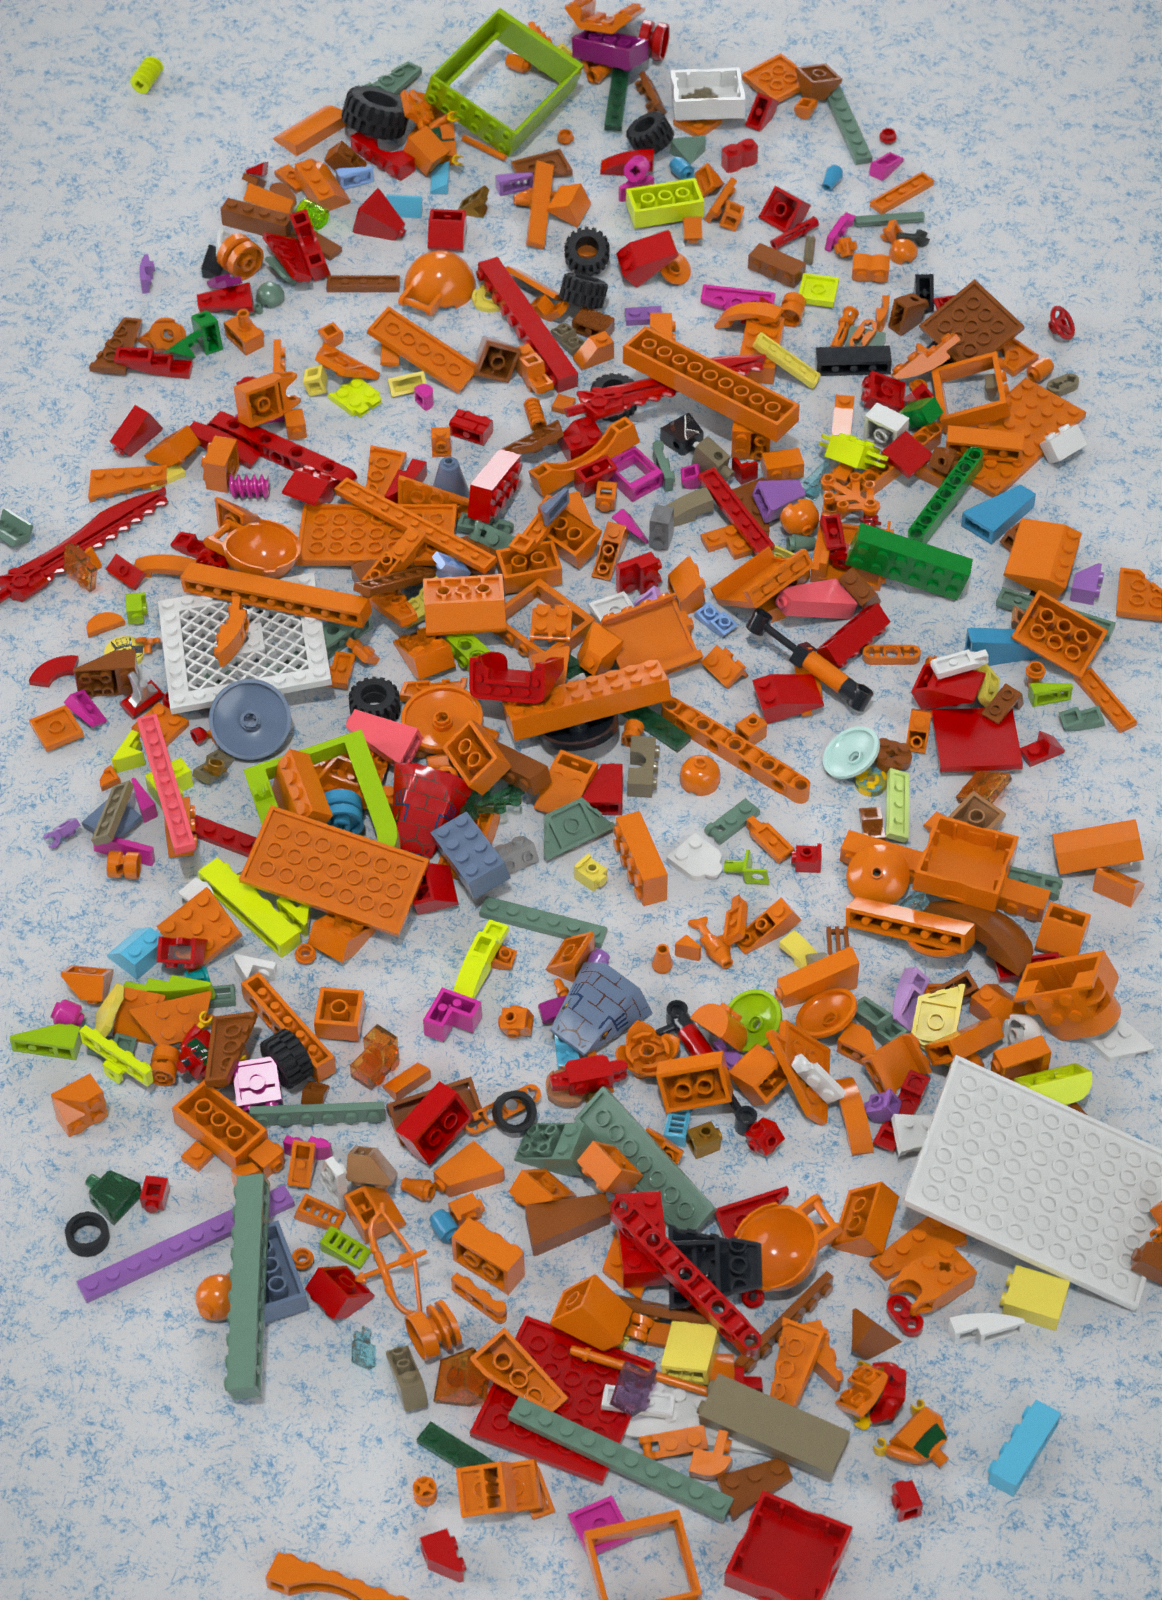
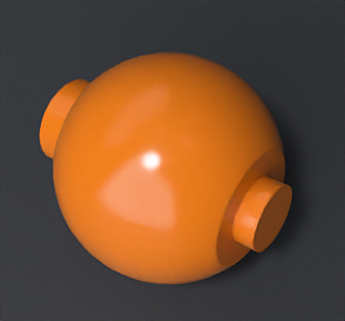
[195,1273,232,1321]

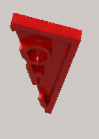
[713,1186,789,1239]

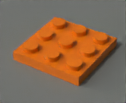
[741,53,801,103]
[156,887,243,972]

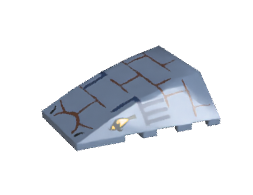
[550,962,653,1056]

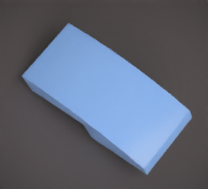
[694,602,738,637]

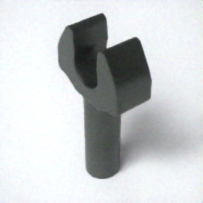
[896,229,930,247]

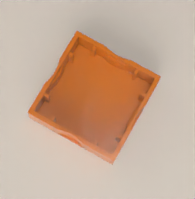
[912,814,1019,912]

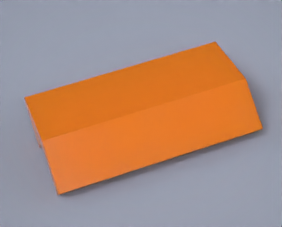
[1052,819,1144,875]

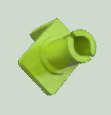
[724,850,769,885]

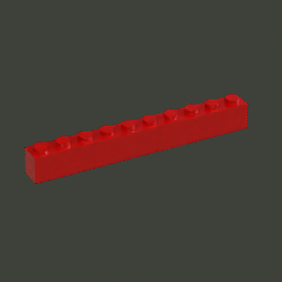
[476,256,578,393]

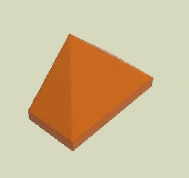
[695,162,725,198]

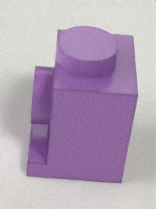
[864,1089,902,1123]

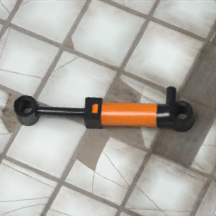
[746,608,874,712]

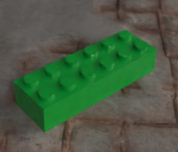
[845,523,973,601]

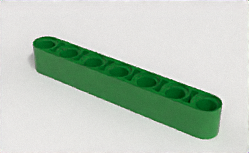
[908,447,983,544]

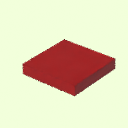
[881,431,932,479]

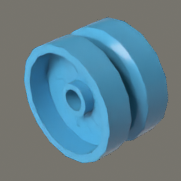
[324,789,364,834]

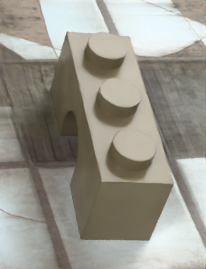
[627,736,660,798]

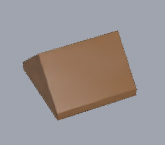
[948,790,1006,831]

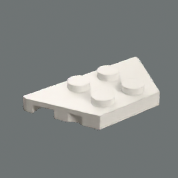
[1082,1017,1155,1062]

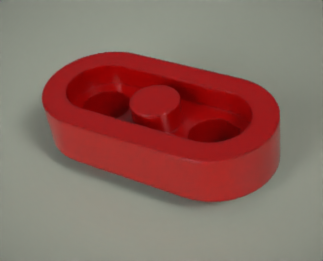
[886,1295,924,1337]

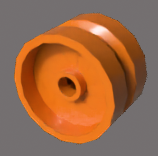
[217,233,264,280]

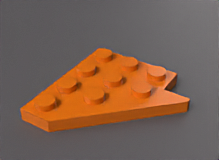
[766,1020,831,1126]

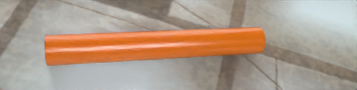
[461,135,507,162]

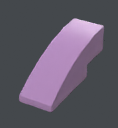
[893,967,930,1032]

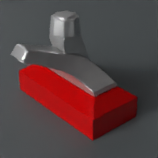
[120,671,165,720]

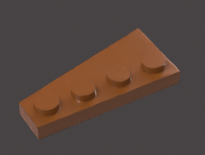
[89,317,143,375]
[204,1011,258,1087]

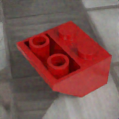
[427,209,467,251]
[413,863,459,915]

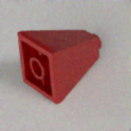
[352,188,406,241]

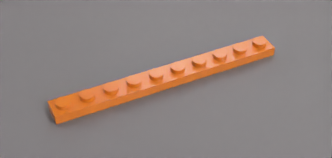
[334,477,497,574]

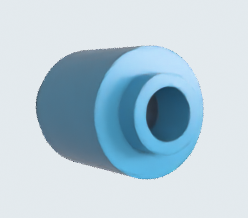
[669,157,694,180]
[429,1209,459,1243]

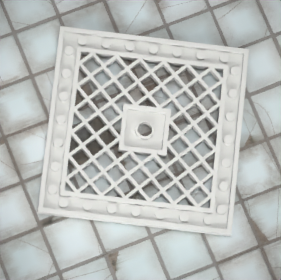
[158,572,332,714]

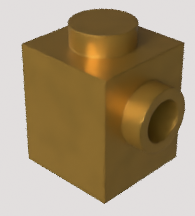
[686,1121,723,1159]

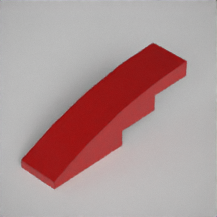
[114,347,193,379]
[189,421,261,469]

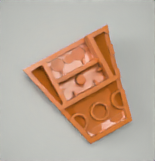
[314,749,389,809]

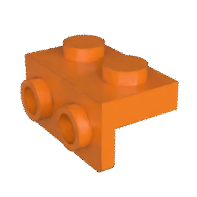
[701,645,749,689]

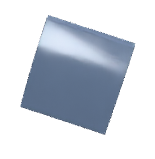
[81,800,143,838]

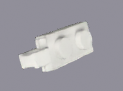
[931,649,988,679]
[791,1053,845,1104]

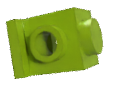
[125,592,147,625]

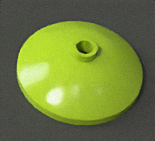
[727,989,783,1053]

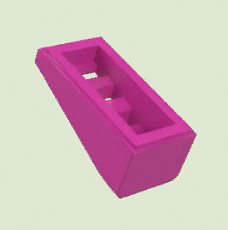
[869,152,904,181]

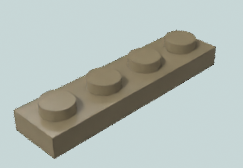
[91,780,134,846]

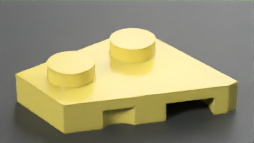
[974,664,1000,708]

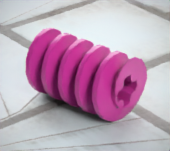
[624,155,650,182]
[229,474,270,498]

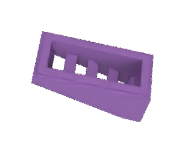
[495,172,533,196]

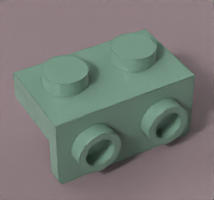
[0,508,33,547]

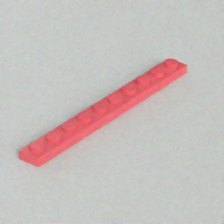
[136,713,196,855]

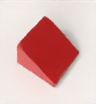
[245,162,269,176]

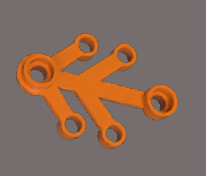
[821,472,880,516]

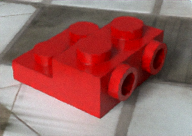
[861,371,906,412]
[616,551,662,595]

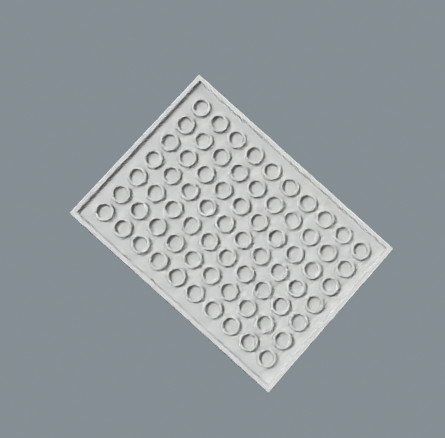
[902,1055,1162,1311]

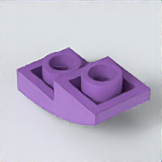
[139,254,155,294]

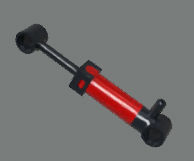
[656,1000,757,1136]

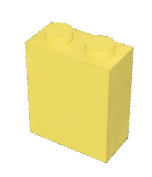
[1000,1265,1070,1331]
[661,1321,720,1385]

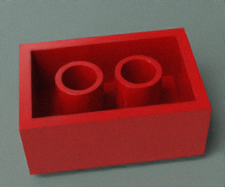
[395,1081,474,1166]

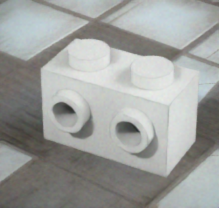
[1040,424,1087,464]

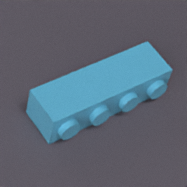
[987,1399,1061,1497]

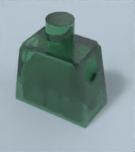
[85,1170,142,1225]

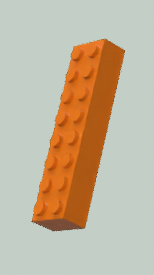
[502,659,672,741]

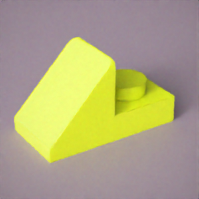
[112,730,145,773]
[276,897,311,937]

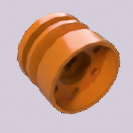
[404,1299,462,1361]

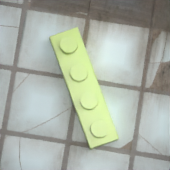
[886,768,909,843]

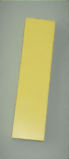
[752,332,821,389]

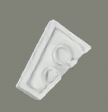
[891,1114,933,1156]
[319,1156,349,1211]

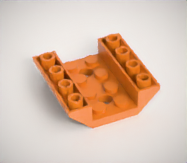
[565,0,645,34]
[423,574,506,636]

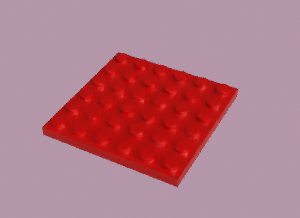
[470,1315,656,1486]

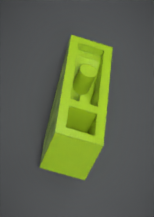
[10,1024,82,1060]

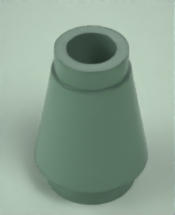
[786,534,816,553]

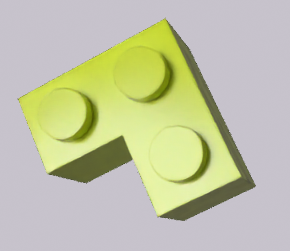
[145,757,193,811]

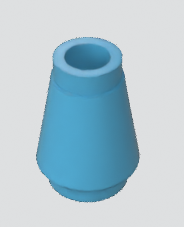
[822,165,843,191]

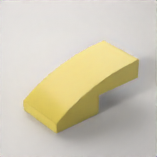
[779,930,817,969]

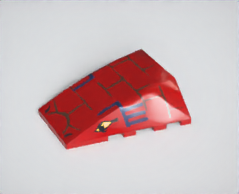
[392,763,473,859]

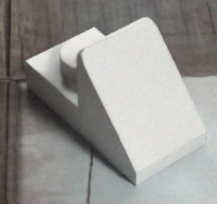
[234,954,278,981]

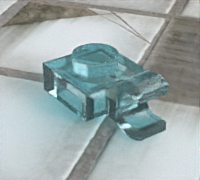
[351,1326,376,1370]

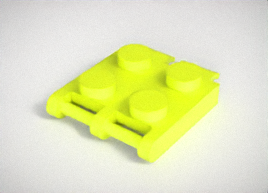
[327,377,382,418]

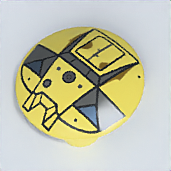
[104,636,144,664]

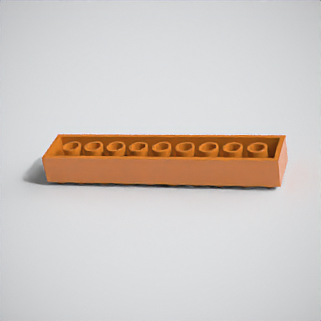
[623,326,800,442]

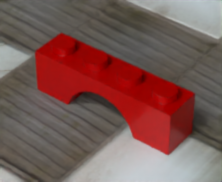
[350,132,415,181]
[290,209,331,282]

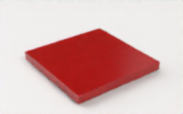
[931,708,1023,772]

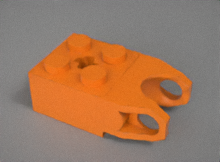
[233,371,301,428]
[888,1240,977,1316]

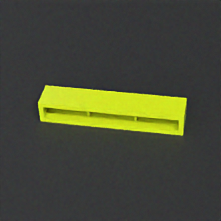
[198,857,301,958]

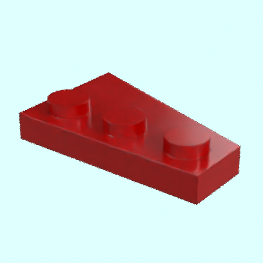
[197,282,254,312]

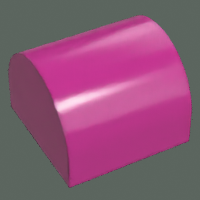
[414,384,434,411]
[680,463,701,489]

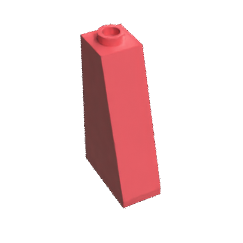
[775,578,858,619]
[346,709,424,766]

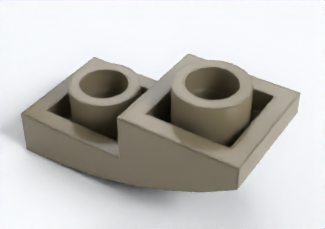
[681,87,719,99]
[550,323,585,356]

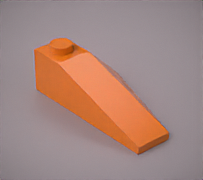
[469,1327,568,1412]

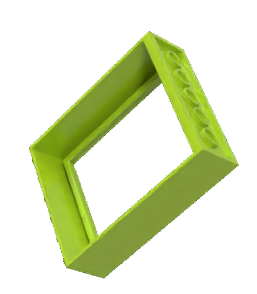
[424,8,584,157]

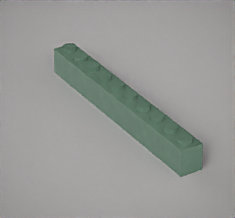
[224,1173,270,1400]

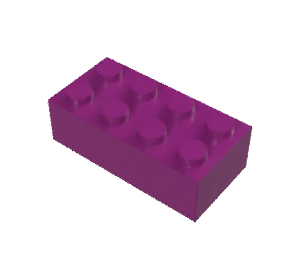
[572,30,648,71]

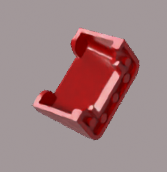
[469,651,564,704]

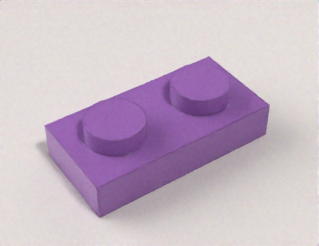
[625,306,662,326]

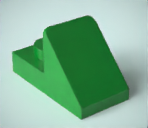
[164,329,202,360]

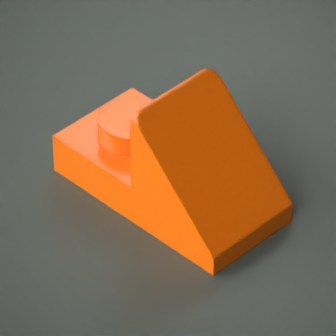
[287,1140,316,1188]

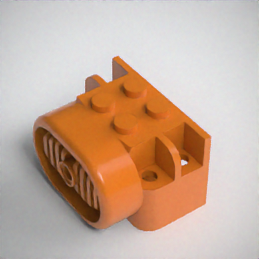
[1014,950,1121,1041]

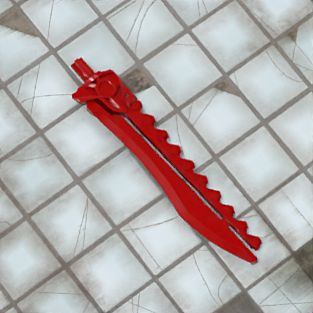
[564,354,766,422]
[0,487,168,603]

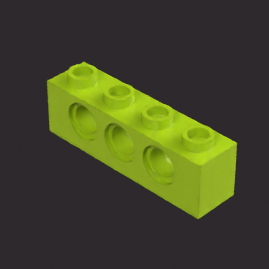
[445,633,509,672]

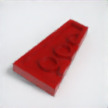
[263,232,312,283]

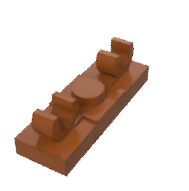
[634,71,668,115]

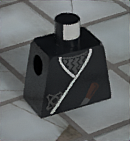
[660,412,704,456]

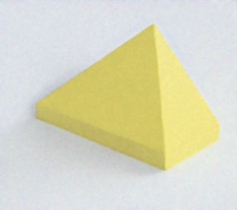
[387,371,427,397]

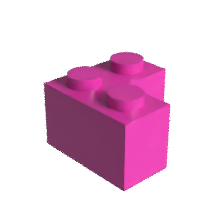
[423,987,482,1042]

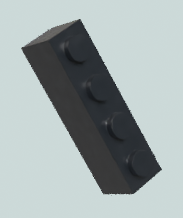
[815,345,892,376]

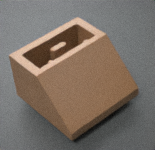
[346,1145,398,1188]

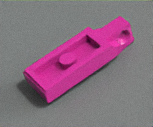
[825,212,855,252]

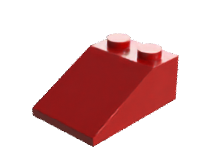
[616,230,679,288]
[752,674,824,724]

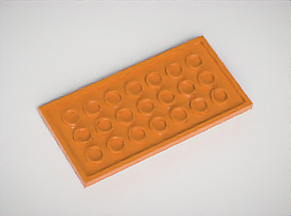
[970,378,1086,498]
[296,504,458,566]
[239,805,430,937]

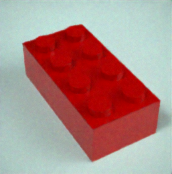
[467,449,522,524]
[615,1191,669,1288]

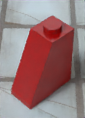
[109,405,163,457]
[582,763,623,815]

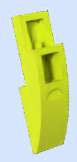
[453,919,509,999]

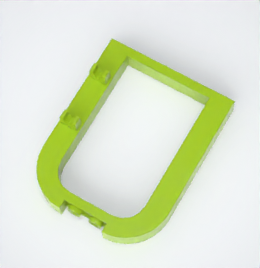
[243,729,400,849]

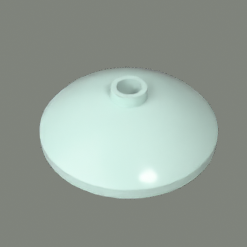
[823,726,880,779]

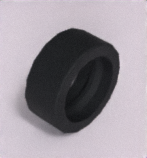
[492,1090,537,1133]
[64,1211,110,1257]

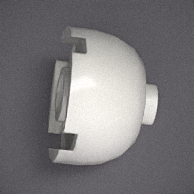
[1002,1014,1043,1046]

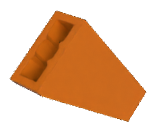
[774,946,860,1008]
[925,1017,1005,1066]

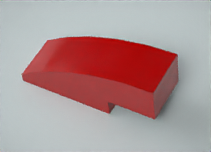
[600,149,654,176]
[385,458,427,504]

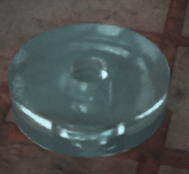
[898,892,930,911]

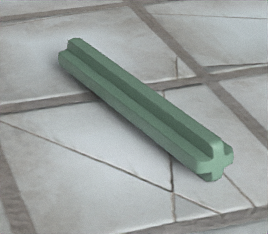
[854,211,925,227]

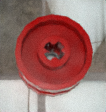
[638,20,670,62]

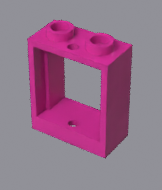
[609,446,663,502]

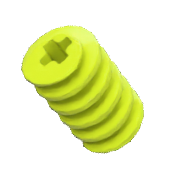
[130,56,164,94]

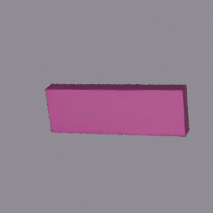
[93,837,155,866]

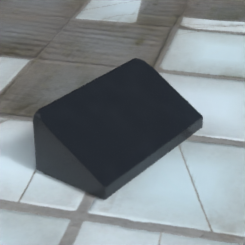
[201,244,223,279]

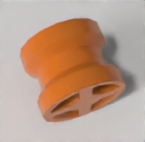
[413,1476,437,1507]

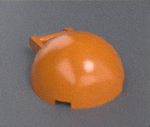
[398,250,476,317]
[203,519,301,579]
[734,1194,843,1292]

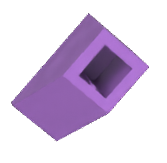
[1070,563,1104,605]

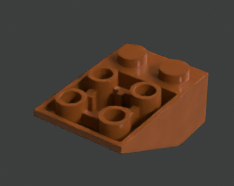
[74,649,139,697]

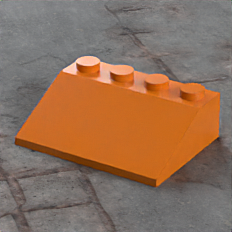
[1003,518,1082,600]
[1011,590,1108,679]
[272,749,333,824]

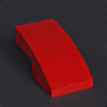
[170,532,207,559]

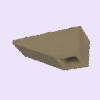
[385,1345,428,1412]

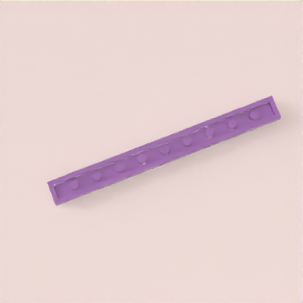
[76,1185,295,1303]

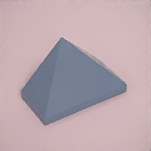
[539,487,570,527]

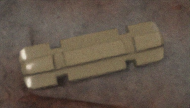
[803,236,816,265]

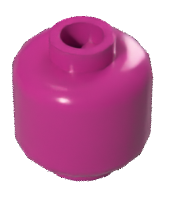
[50,999,85,1026]

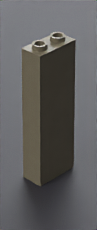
[696,1374,851,1482]

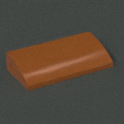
[385,1077,482,1146]

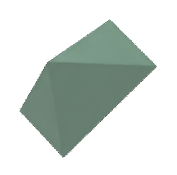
[670,136,706,164]

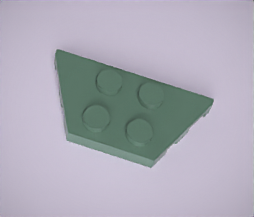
[543,797,616,861]

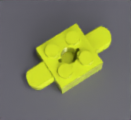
[818,433,889,470]

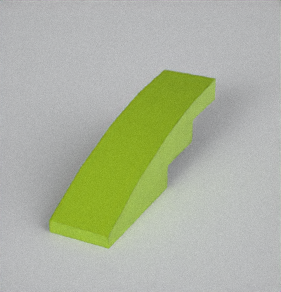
[123,975,216,1000]

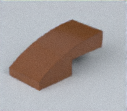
[859,807,886,841]

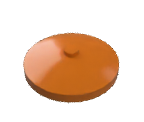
[401,685,483,754]

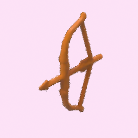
[355,1202,427,1317]

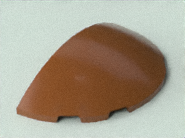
[920,900,1033,976]

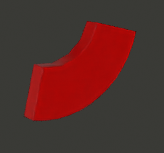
[29,655,79,688]

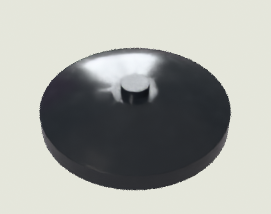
[538,714,619,751]

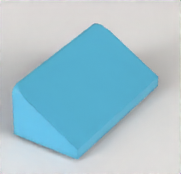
[430,161,449,194]
[386,194,423,218]

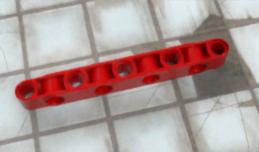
[207,411,357,486]
[610,1197,762,1357]

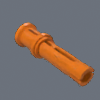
[829,306,859,347]

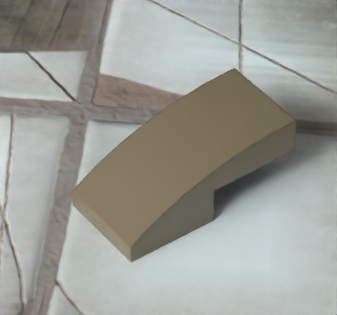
[192,749,235,784]

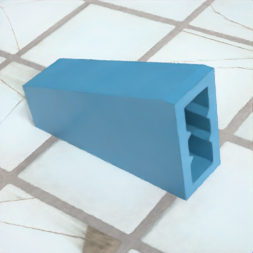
[961,485,1036,545]
[964,628,1039,666]

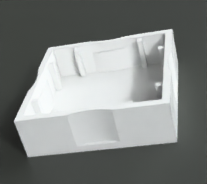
[671,68,745,120]

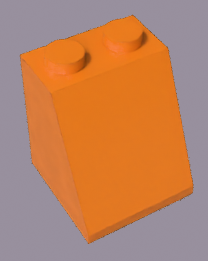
[550,1274,633,1351]

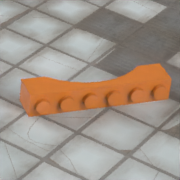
[528,417,640,497]
[265,1552,409,1600]

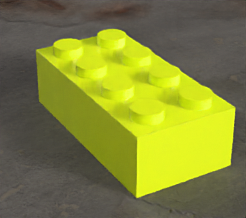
[626,178,704,229]

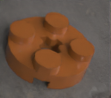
[874,738,912,772]

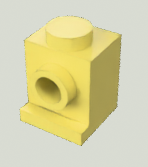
[303,365,328,397]
[574,853,608,892]

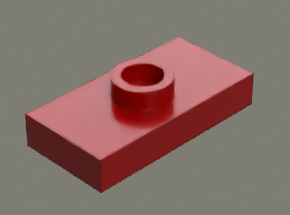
[105,554,146,590]

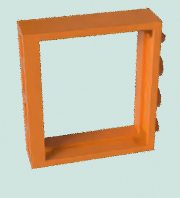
[931,351,1012,433]
[493,578,596,659]
[583,1509,703,1600]

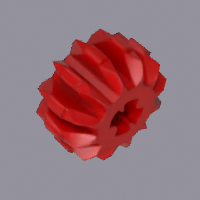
[196,548,230,569]

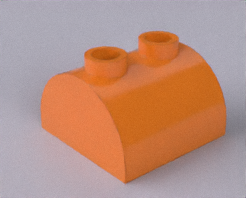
[690,1002,747,1052]

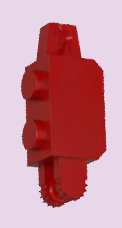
[549,1054,628,1096]

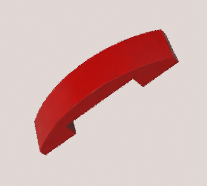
[873,1069,930,1152]

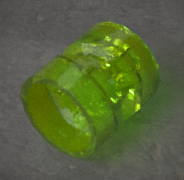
[296,198,330,230]

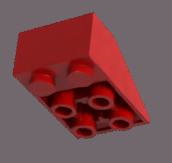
[911,664,986,710]

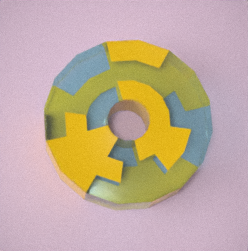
[854,766,887,797]

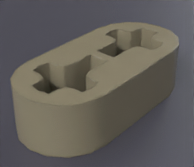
[1046,373,1079,397]

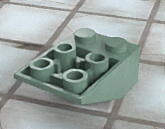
[514,1123,596,1175]

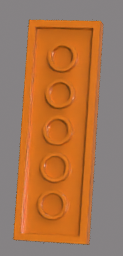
[367,306,475,394]

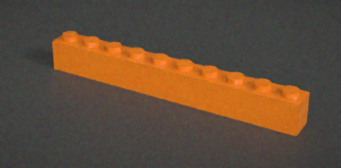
[180,562,372,628]
[840,830,1051,923]

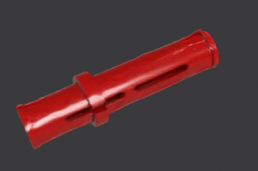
[770,216,819,250]

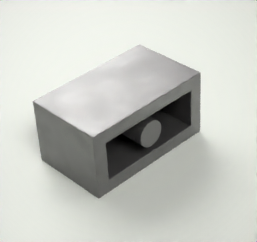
[649,504,674,551]

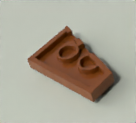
[511,149,573,177]
[716,1458,793,1522]

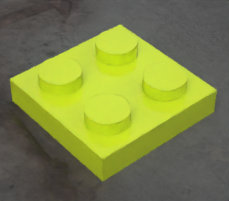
[799,273,839,308]

